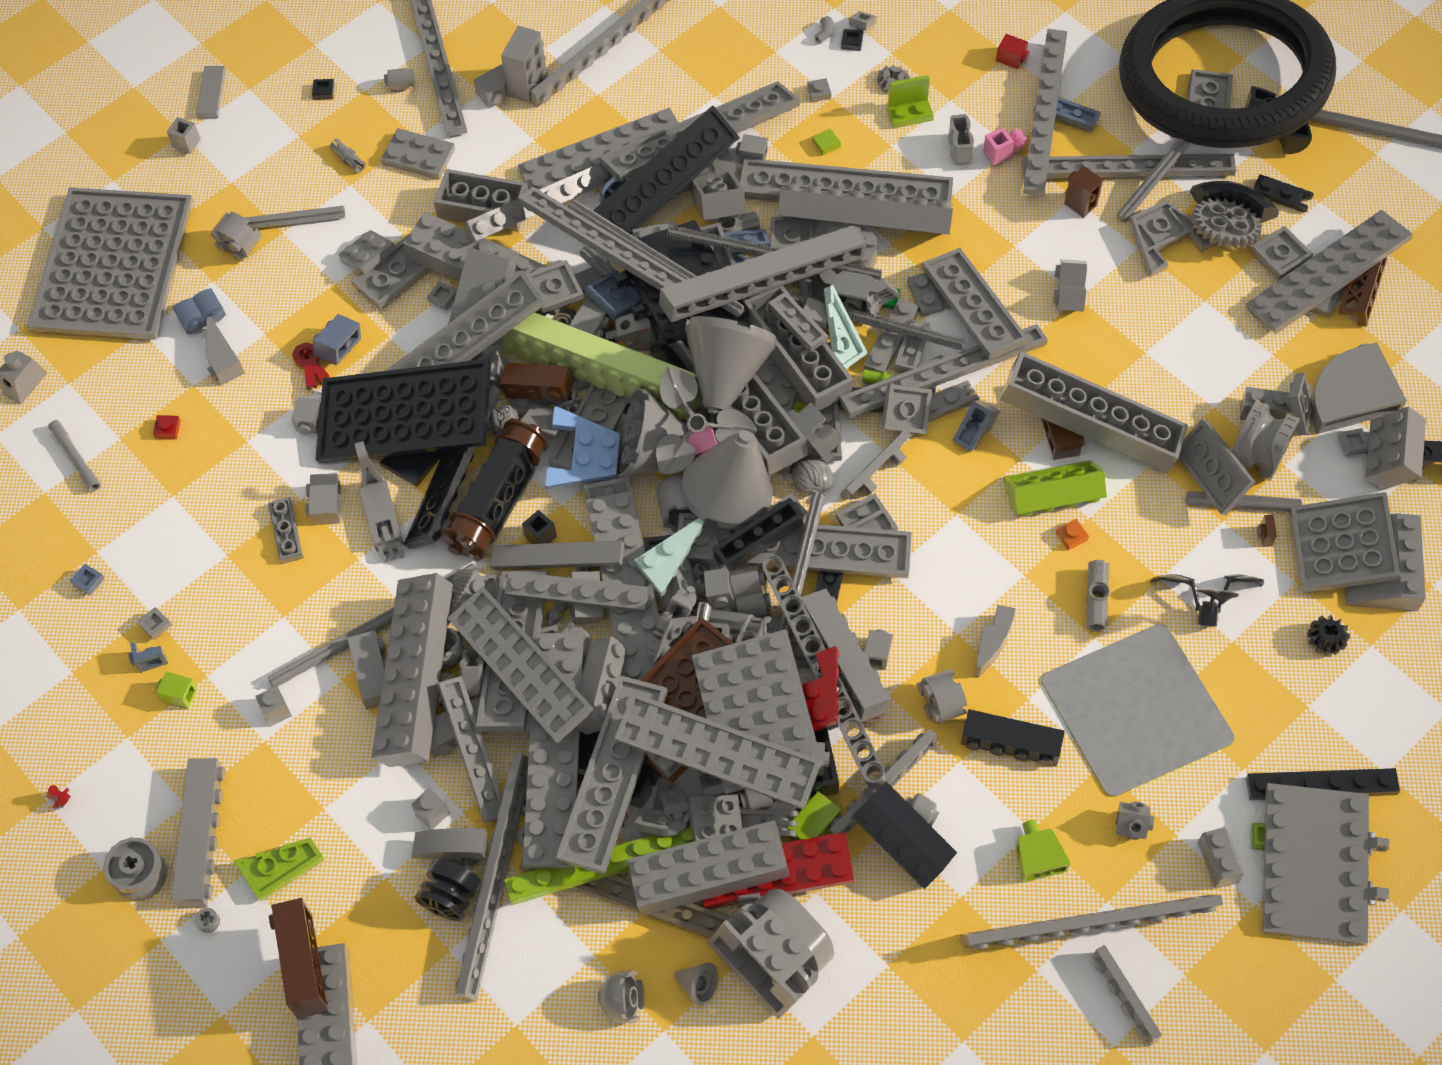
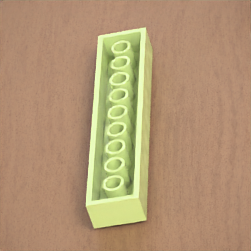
[498,312,702,420]

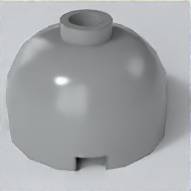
[598,970,644,1023]

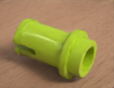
[862,369,891,384]

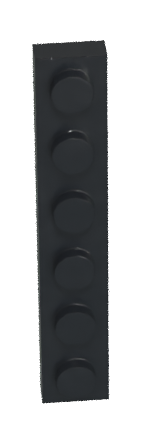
[1246,768,1400,800]

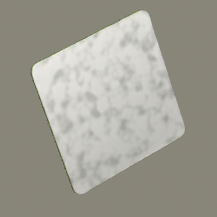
[1042,624,1235,797]

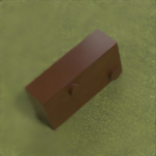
[268,897,328,1019]

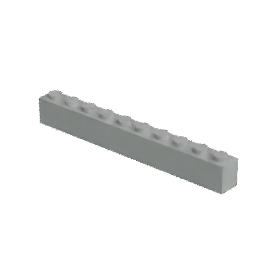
[659,226,867,322]

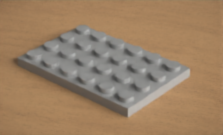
[692,629,823,794]

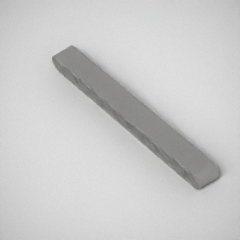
[762,555,887,790]

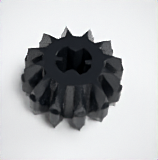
[1307,614,1350,656]

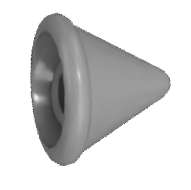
[674,962,718,1006]

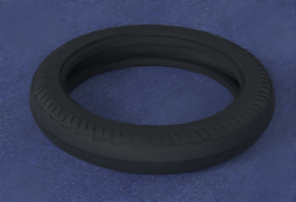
[1119,0,1337,148]

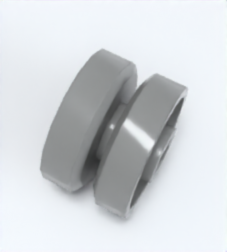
[103,837,168,901]

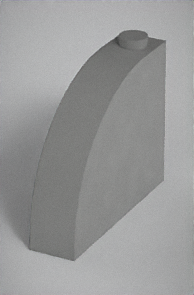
[1311,342,1407,434]

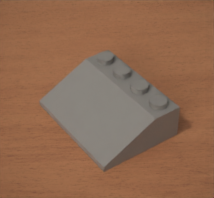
[1345,513,1426,612]

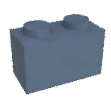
[313,314,361,365]

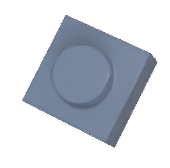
[69,564,105,596]

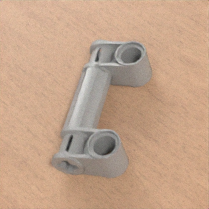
[689,609,774,643]

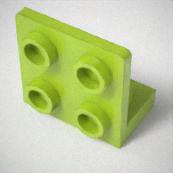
[887,75,934,129]

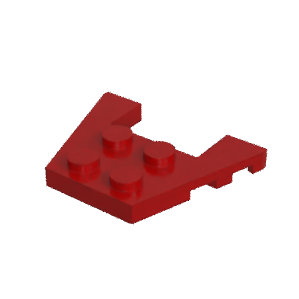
[801,646,839,732]

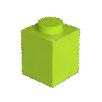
[156,671,198,709]

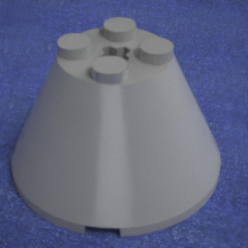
[616,388,689,478]

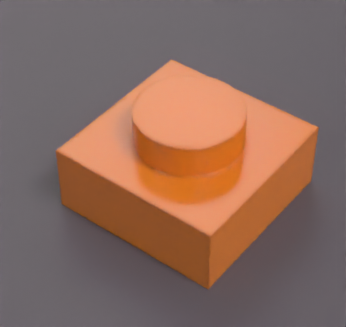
[1056,518,1089,550]

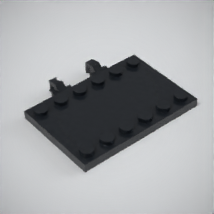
[614,220,748,345]

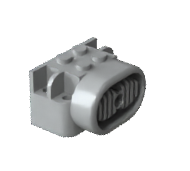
[707,889,835,1019]

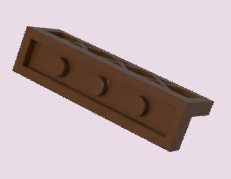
[1338,257,1387,327]

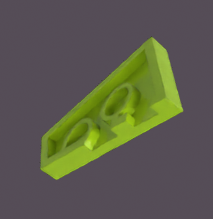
[234,837,325,902]

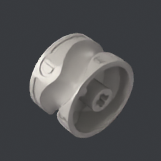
[1232,400,1300,481]

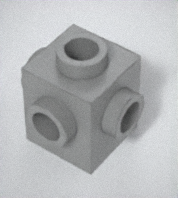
[1115,801,1154,840]

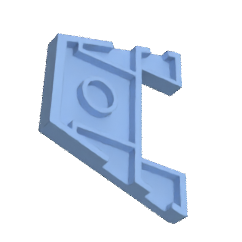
[545,406,620,490]

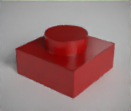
[153,415,181,439]

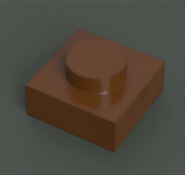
[1257,515,1277,547]

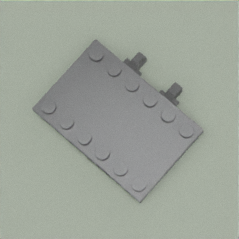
[1262,783,1389,945]

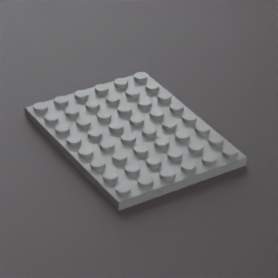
[27,187,193,340]

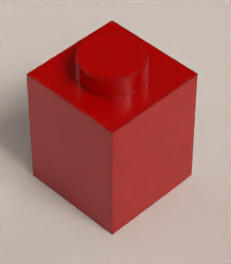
[996,34,1030,69]

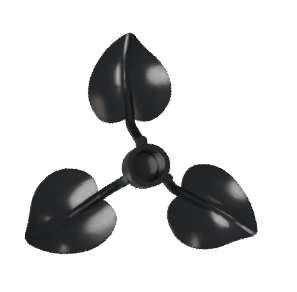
[1150,574,1264,627]

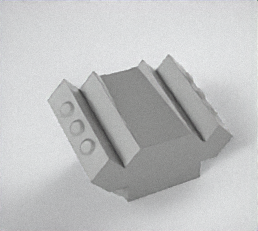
[819,269,900,317]

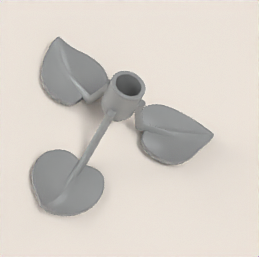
[656,366,757,474]

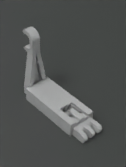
[355,441,404,562]

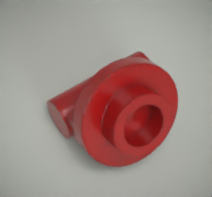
[46,785,71,810]

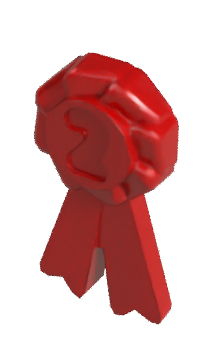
[292,342,330,390]

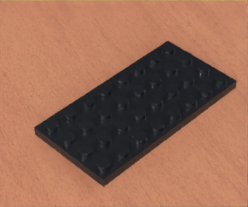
[315,359,491,464]

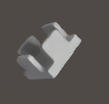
[787,403,843,464]

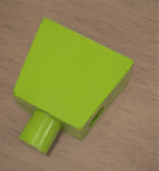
[1016,820,1071,883]

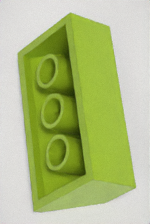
[1003,460,1107,516]

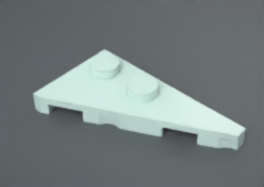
[824,285,867,369]
[635,518,705,597]

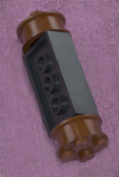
[440,418,549,562]

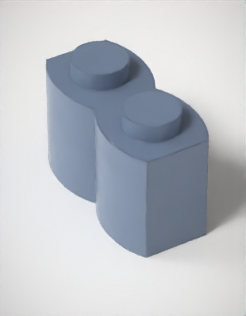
[173,288,226,335]

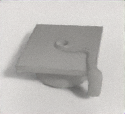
[520,403,560,440]

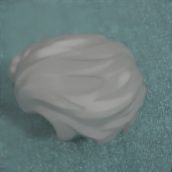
[791,456,834,495]

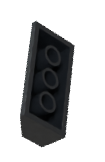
[851,781,958,889]

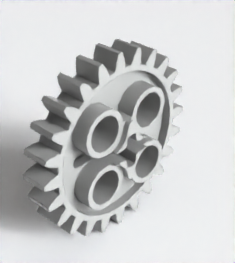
[1191,198,1262,249]

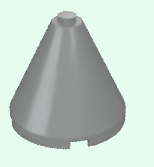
[685,316,777,415]
[681,430,773,529]

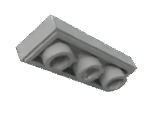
[268,497,304,564]

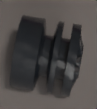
[414,858,481,921]

